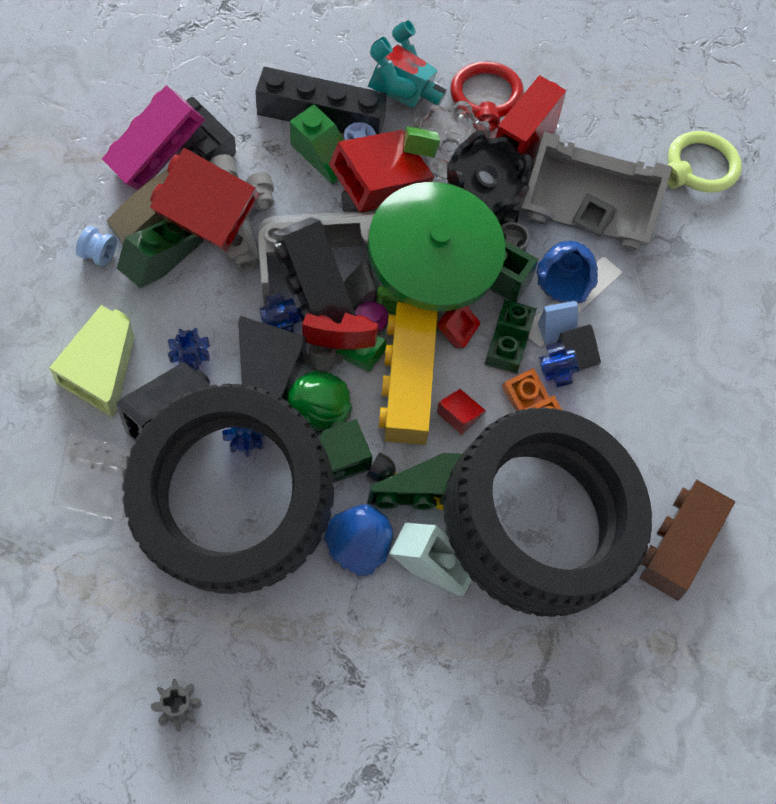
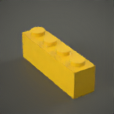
[378,302,438,445]

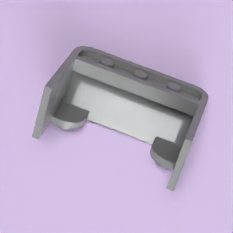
[258,210,376,310]

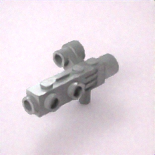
[209,154,274,271]

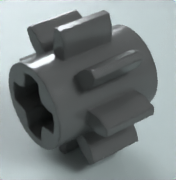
[151,679,202,732]

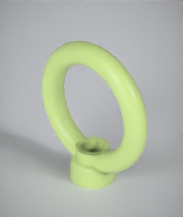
[667,131,742,193]

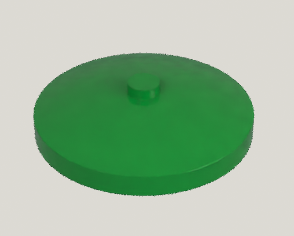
[367,182,505,311]

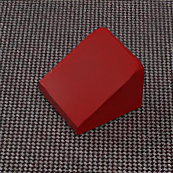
[436,389,486,435]

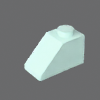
[390,523,471,597]

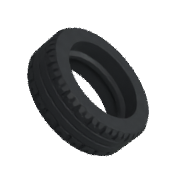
[122,383,334,594]
[443,407,652,617]

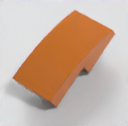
[501,368,562,411]

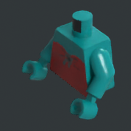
[367,20,447,108]

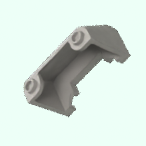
[522,132,672,250]

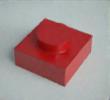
[437,306,481,348]

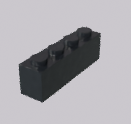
[255,66,387,134]

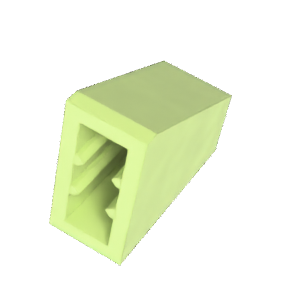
[49,305,134,417]

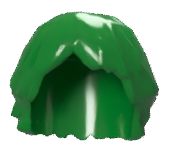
[286,371,353,432]

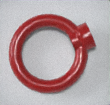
[450,61,524,131]

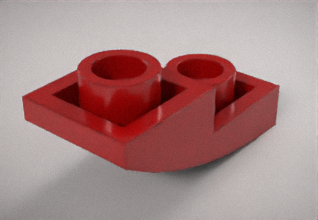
[302,313,378,349]

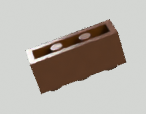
[640,479,736,601]

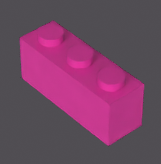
[102,85,205,190]

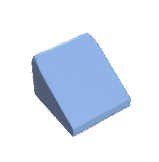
[538,301,578,344]

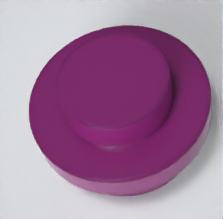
[355,301,389,333]

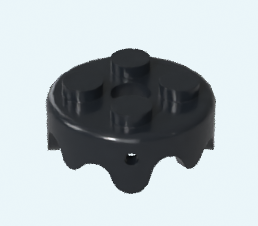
[447,130,532,216]

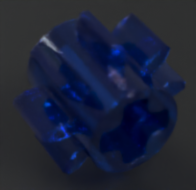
[259,292,300,333]
[168,328,210,369]
[539,342,580,388]
[222,427,265,457]

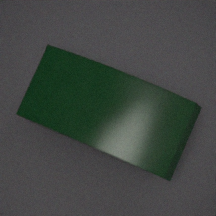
[485,299,537,374]

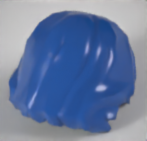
[536,240,598,304]
[323,504,393,577]

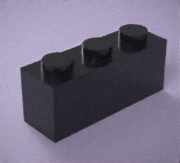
[273,217,356,323]

